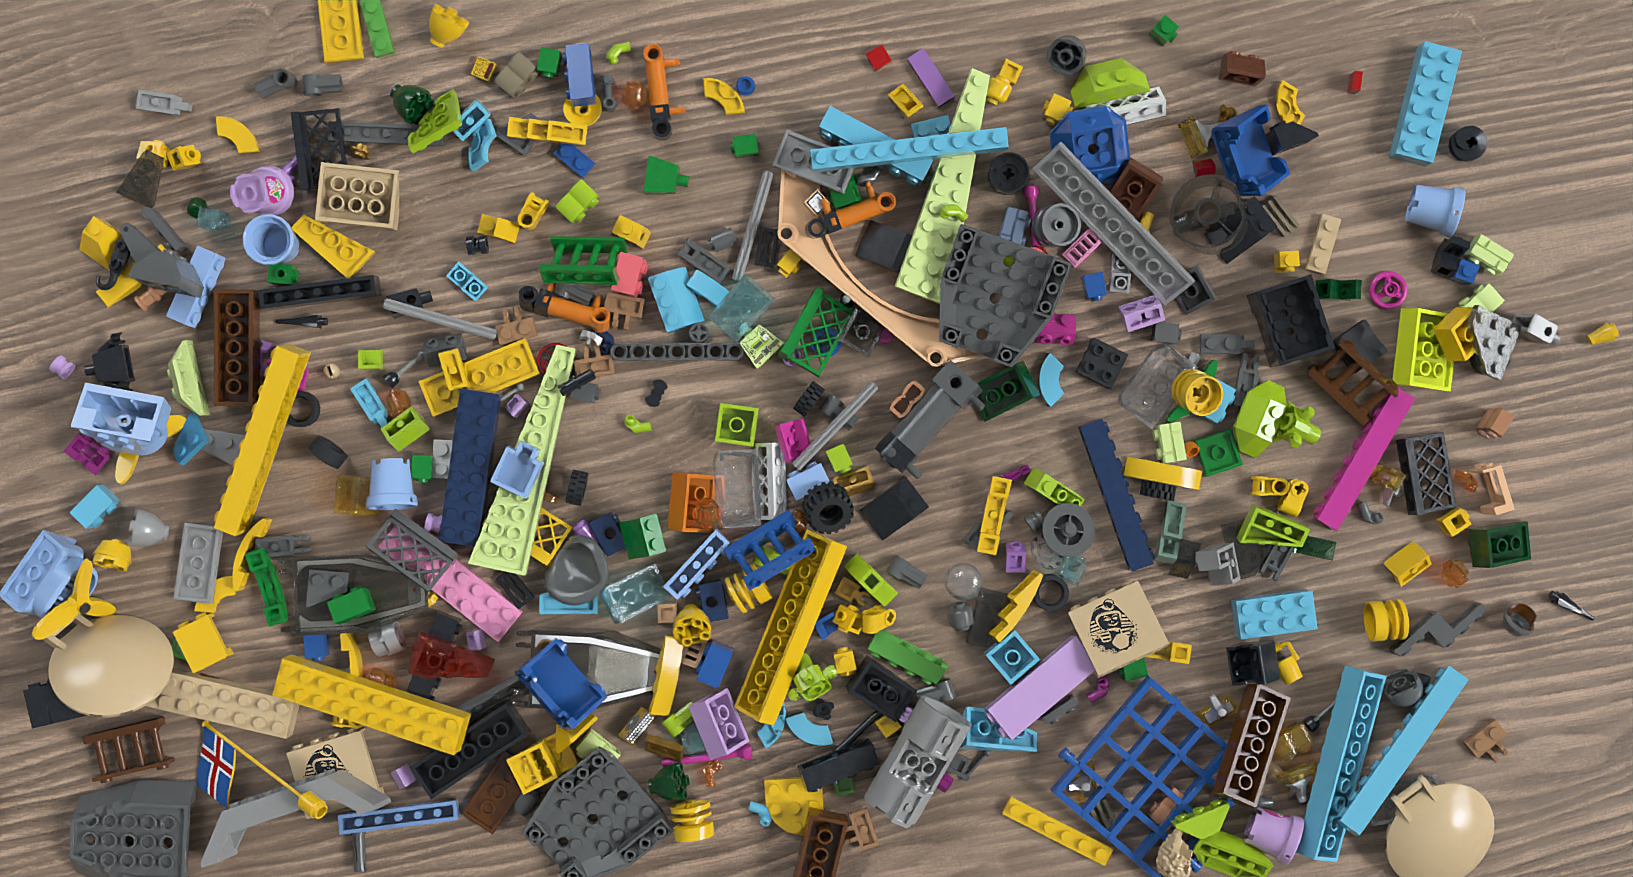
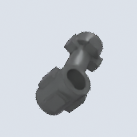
[600,74,618,112]

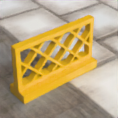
[482,507,572,567]

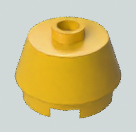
[92,539,132,572]

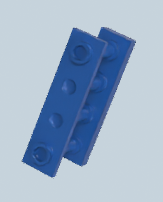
[723,509,815,591]

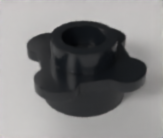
[813,698,834,720]

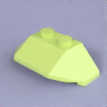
[167,340,210,416]

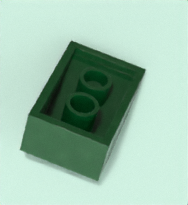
[977,361,1040,422]
[1469,521,1531,568]

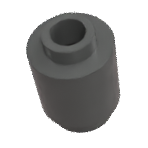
[707,227,737,252]
[514,789,541,816]

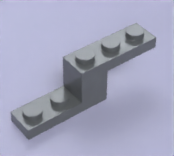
[1389,602,1486,656]

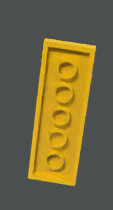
[418,338,541,417]

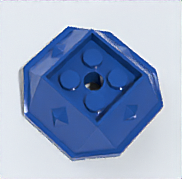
[1049,105,1130,184]

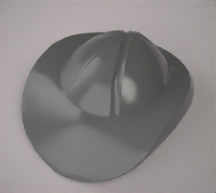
[544,535,608,605]

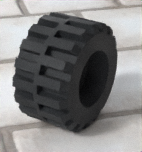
[802,481,854,535]

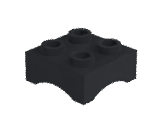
[1333,320,1388,373]
[1075,338,1129,389]

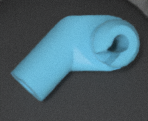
[748,801,772,827]

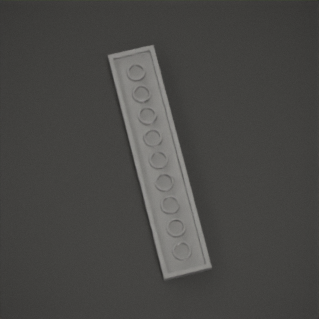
[1032,142,1195,305]

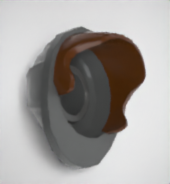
[1503,603,1537,637]

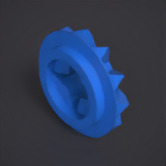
[811,327,841,357]

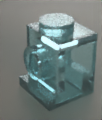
[197,208,230,231]
[1059,555,1088,586]

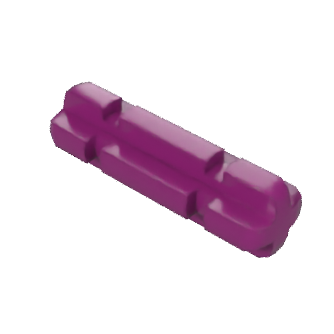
[999,465,1031,483]

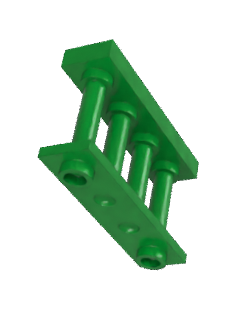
[539,236,628,285]

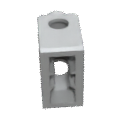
[1508,314,1561,345]

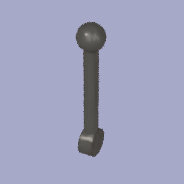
[962,750,991,781]

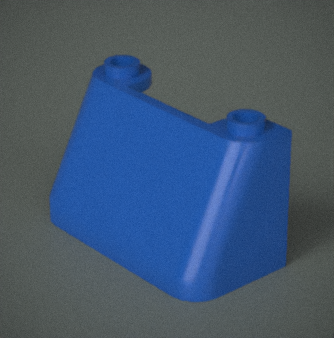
[1211,105,1290,196]
[515,638,608,731]

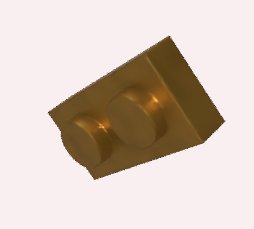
[645,734,684,762]

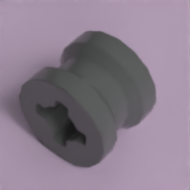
[689,323,709,343]
[1024,509,1044,534]

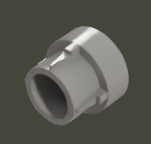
[368,619,407,657]

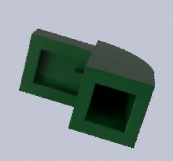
[1315,279,1362,301]

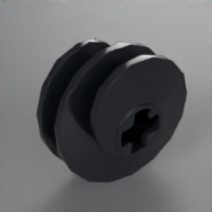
[1448,125,1487,162]

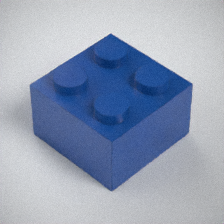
[695,640,735,688]

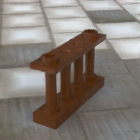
[1307,337,1398,426]
[82,717,175,784]

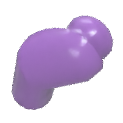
[282,156,298,185]

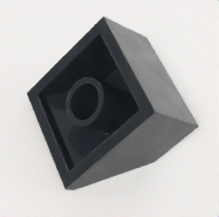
[1265,121,1319,156]

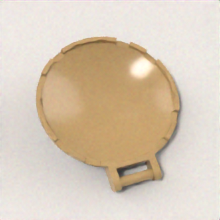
[43,614,174,717]
[1385,775,1494,877]

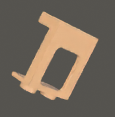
[1469,462,1515,515]

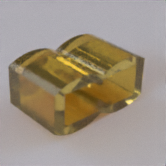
[1274,721,1315,762]

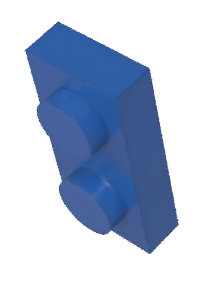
[553,143,595,179]

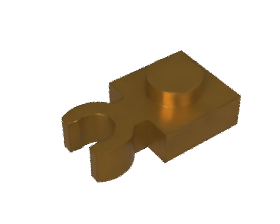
[834,576,870,606]

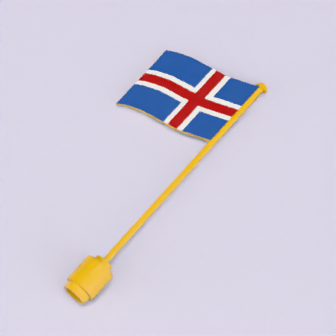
[197,720,328,819]

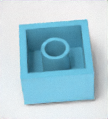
[983,629,1040,684]

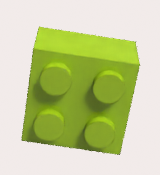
[715,403,759,447]

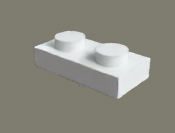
[432,440,453,479]

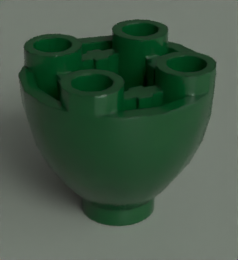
[390,84,434,125]
[648,761,690,801]

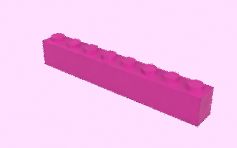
[1312,388,1416,531]

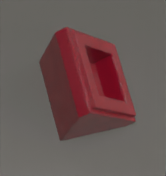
[1192,158,1216,181]

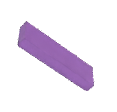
[907,48,955,108]

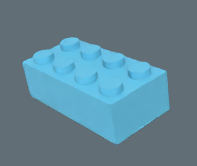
[1231,589,1318,640]

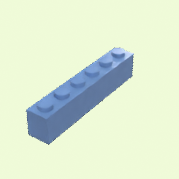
[338,798,460,835]

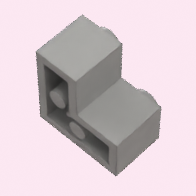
[1195,542,1241,586]

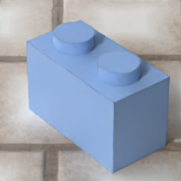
[786,461,829,501]

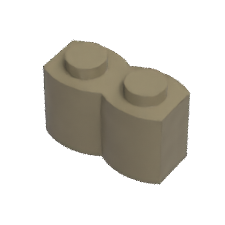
[494,52,538,98]

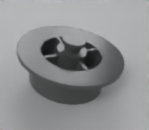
[1042,503,1095,557]

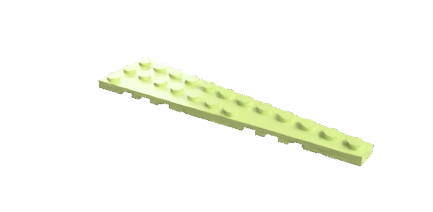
[894,68,990,304]
[468,345,576,576]

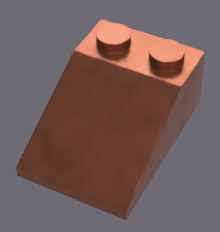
[1109,158,1163,220]

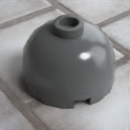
[1047,35,1087,76]
[1383,669,1423,707]

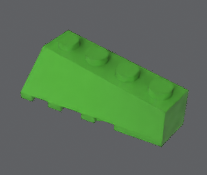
[867,629,948,685]

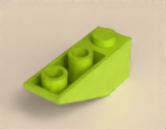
[1024,468,1085,506]

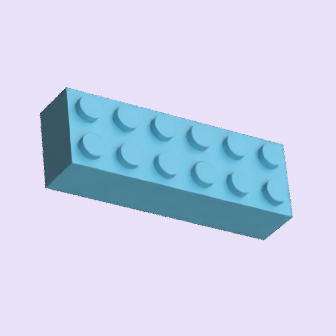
[1389,41,1462,166]
[819,106,933,187]

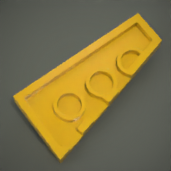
[291,214,376,278]

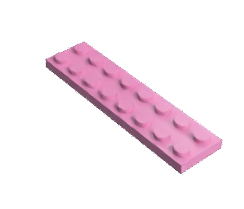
[379,526,523,642]

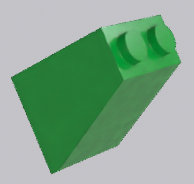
[619,513,666,560]

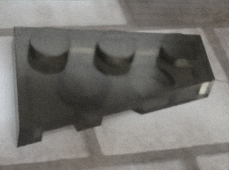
[966,587,1011,647]

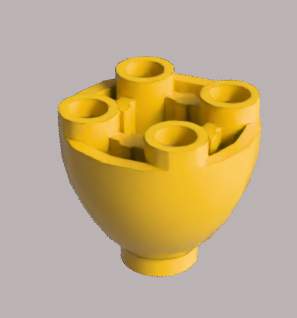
[429,4,469,48]
[673,604,711,647]

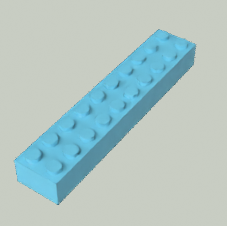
[1296,665,1387,862]

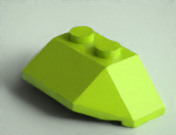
[1070,58,1150,109]
[1233,380,1287,458]
[1193,830,1273,877]

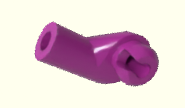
[1087,677,1110,703]

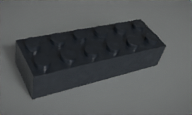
[410,700,531,799]

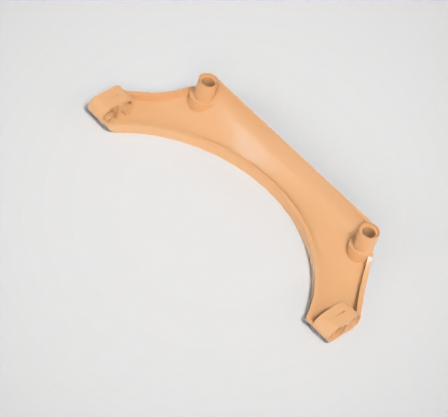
[778,169,987,367]

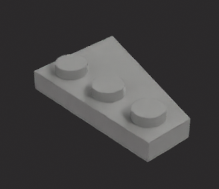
[201,429,246,465]

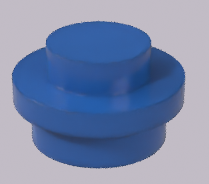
[736,76,755,96]

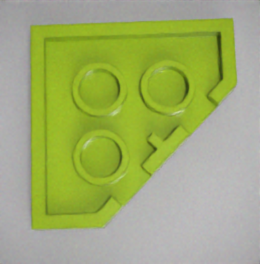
[407,89,462,154]

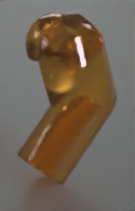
[1453,469,1479,493]
[792,509,807,536]
[704,760,722,787]

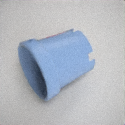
[1405,184,1466,238]
[243,214,300,266]
[366,458,418,510]

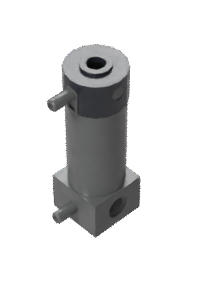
[875,360,985,479]

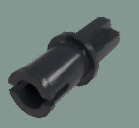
[557,369,596,396]

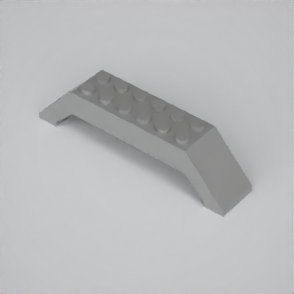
[201,769,391,868]

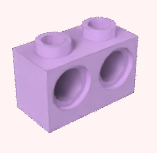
[1119,295,1165,332]

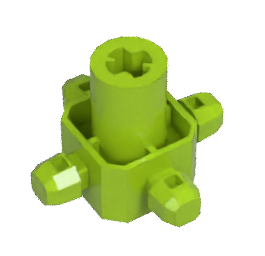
[1273,401,1321,448]
[787,653,838,701]

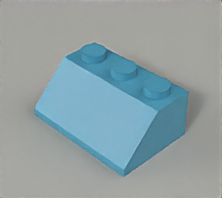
[648,267,705,334]

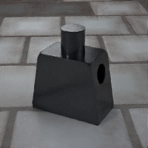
[386,288,433,319]

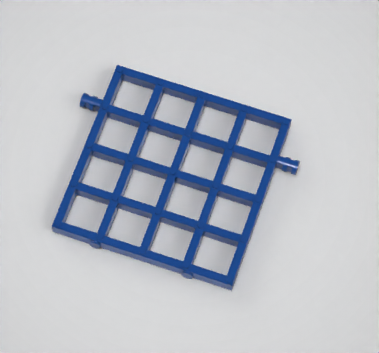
[1050,675,1234,877]

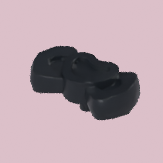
[645,379,668,407]

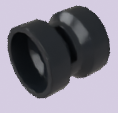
[466,235,489,255]

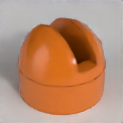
[1184,441,1200,458]

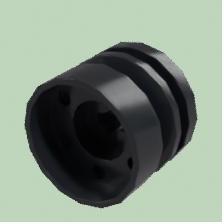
[988,152,1030,195]

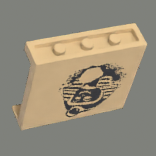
[1068,581,1169,678]
[286,728,385,819]

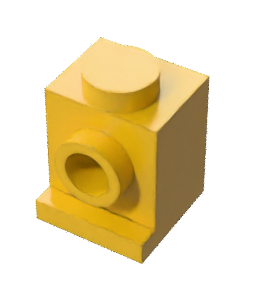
[166,145,201,171]
[777,249,806,278]
[1274,250,1300,273]
[1436,508,1472,537]

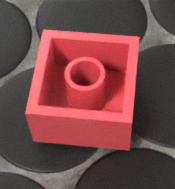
[611,252,649,298]

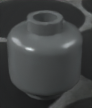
[947,601,974,631]

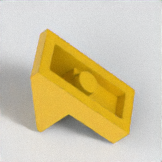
[888,84,924,119]
[477,214,520,243]
[438,348,468,391]

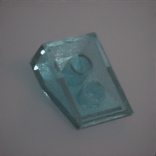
[708,274,775,343]
[600,563,671,624]

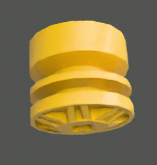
[1171,369,1223,416]
[725,563,772,614]
[1363,599,1409,642]
[670,799,715,842]

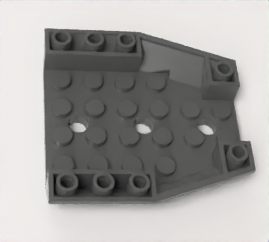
[939,224,1072,367]
[522,746,674,877]
[69,779,197,877]

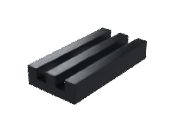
[755,227,778,268]
[496,571,535,609]

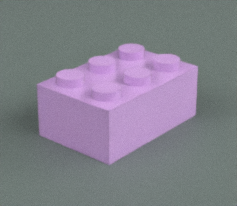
[688,688,749,760]

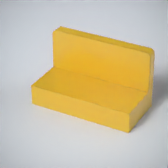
[1384,541,1432,587]

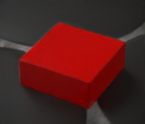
[866,45,892,72]
[1347,71,1363,94]

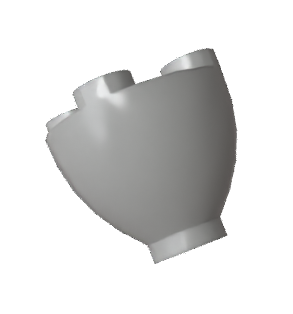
[127,508,170,547]

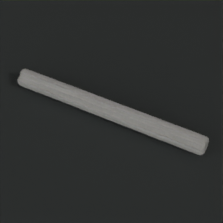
[732,171,773,282]
[383,298,497,339]
[793,382,878,470]

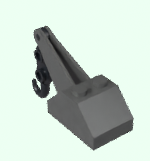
[96,223,204,298]

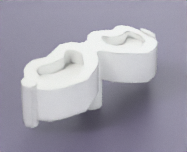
[579,330,603,346]

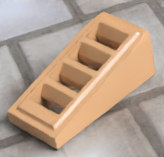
[681,633,711,669]

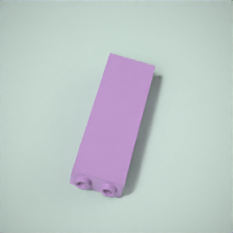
[984,636,1095,740]

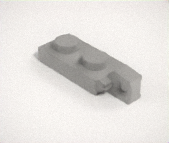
[135,90,193,115]

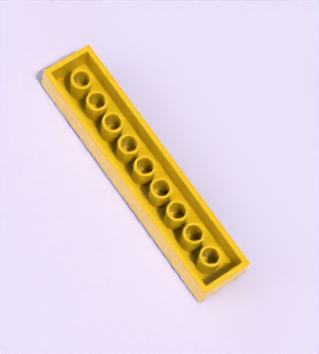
[214,344,311,536]
[734,529,847,725]
[272,654,471,755]

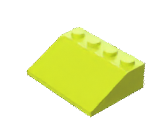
[1393,308,1454,392]

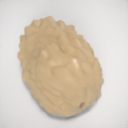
[1156,829,1193,877]

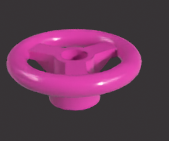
[1369,271,1407,309]

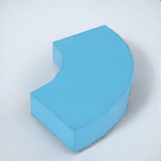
[468,118,497,171]
[1039,353,1064,407]
[757,702,786,748]
[785,712,833,745]

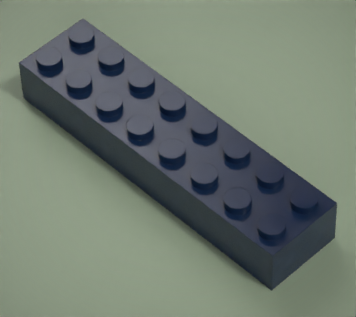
[439,387,502,546]

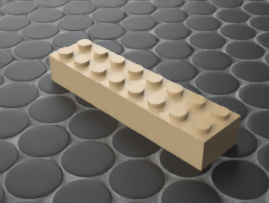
[146,668,300,739]

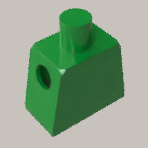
[643,156,690,195]

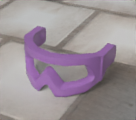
[259,339,276,376]

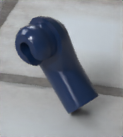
[594,331,614,354]

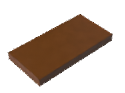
[461,750,522,835]

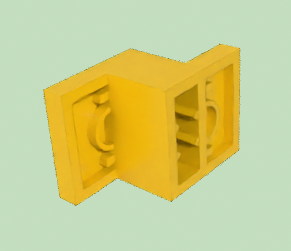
[506,733,579,795]

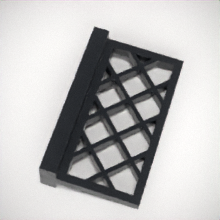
[290,108,347,191]
[1396,432,1456,515]

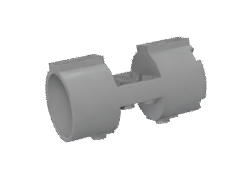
[864,696,972,829]

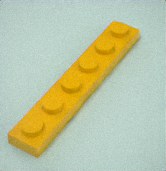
[1002,796,1113,866]

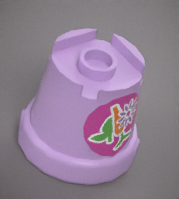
[230,165,294,215]
[1243,806,1304,866]

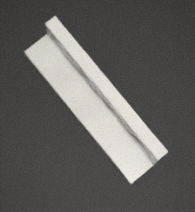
[1085,87,1166,124]
[755,443,787,520]

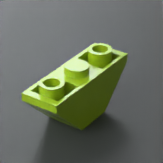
[844,553,898,606]
[1170,799,1230,839]

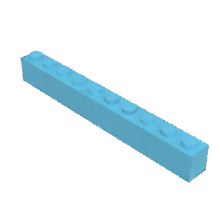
[810,127,1009,173]
[1336,666,1469,836]

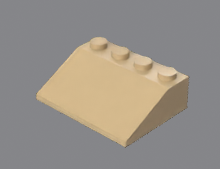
[315,162,399,231]

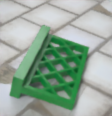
[777,287,855,377]

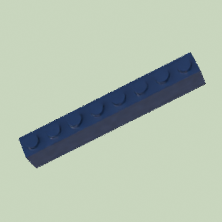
[1078,419,1155,572]

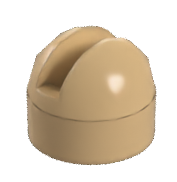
[323,363,340,379]

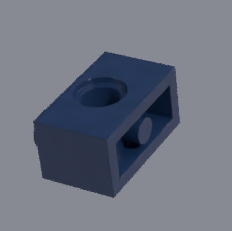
[589,512,625,557]
[696,580,729,622]

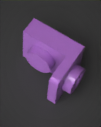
[1005,541,1026,573]

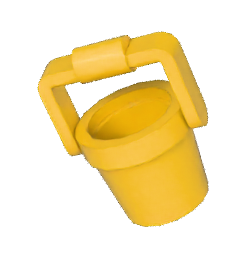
[1275,641,1303,685]

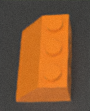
[667,472,716,533]

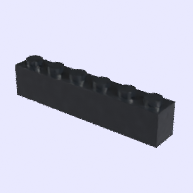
[258,275,382,311]
[406,611,462,701]

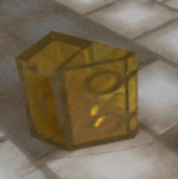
[333,474,378,516]

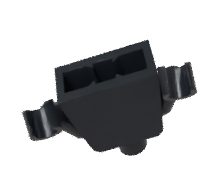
[84,332,135,391]

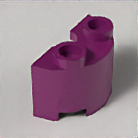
[63,433,112,475]

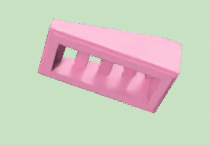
[1062,228,1103,268]

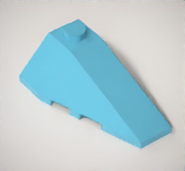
[959,707,1037,752]

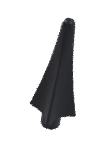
[276,315,328,329]
[1548,591,1595,621]

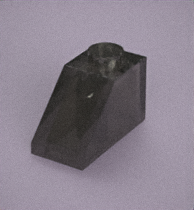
[1169,539,1201,579]

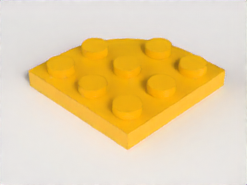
[764,777,824,836]

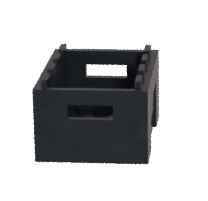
[1246,274,1335,368]
[23,679,92,729]

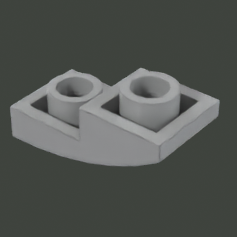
[1109,252,1131,293]

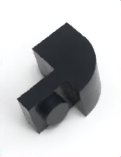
[1431,236,1471,279]

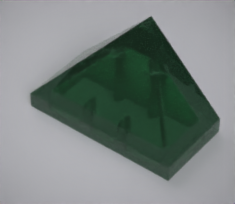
[1295,536,1337,561]

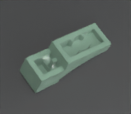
[1154,500,1187,565]

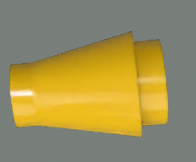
[1586,323,1619,346]

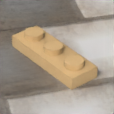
[1305,214,1341,275]

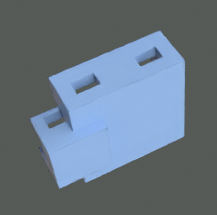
[490,441,545,498]

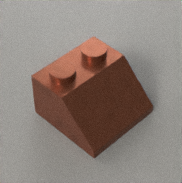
[1218,51,1266,86]

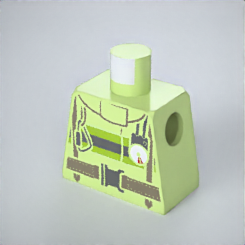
[738,322,784,369]

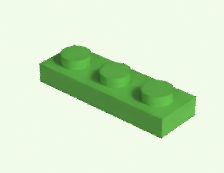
[360,0,395,58]

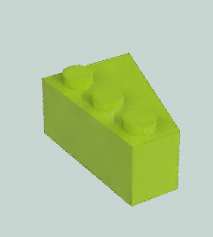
[1237,504,1310,547]

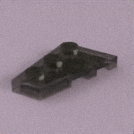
[116,150,164,208]

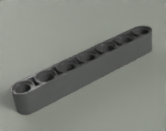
[610,342,744,361]

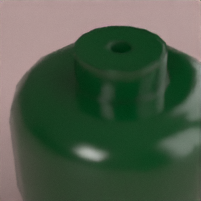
[187,197,207,218]

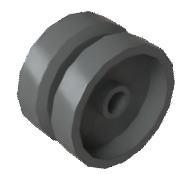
[1031,203,1081,248]

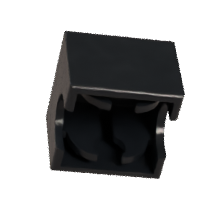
[1226,641,1281,686]

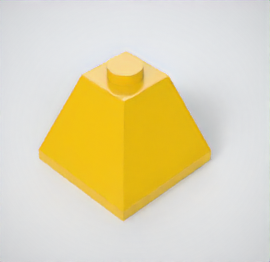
[79,216,122,271]
[556,714,598,754]

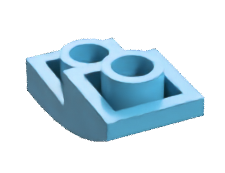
[446,261,488,301]
[686,270,730,308]

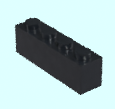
[797,738,879,792]

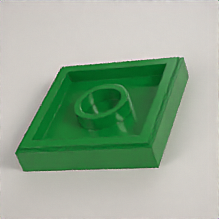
[1193,429,1243,477]

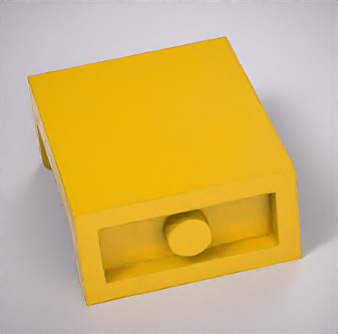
[173,612,234,673]

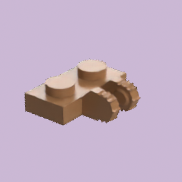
[604,292,645,331]
[495,305,538,345]
[574,342,616,377]
[1463,719,1508,763]
[843,807,879,851]

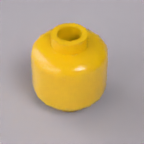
[986,75,1012,106]

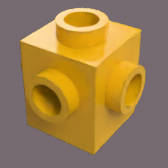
[136,140,170,170]
[832,604,862,635]

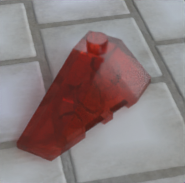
[408,631,495,679]

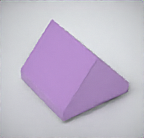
[505,393,530,418]
[466,629,487,651]
[391,763,417,790]

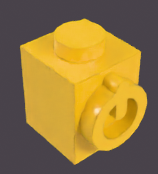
[1042,93,1073,126]
[833,647,857,676]

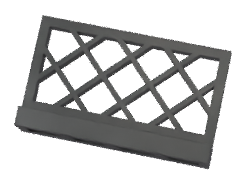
[366,509,458,593]

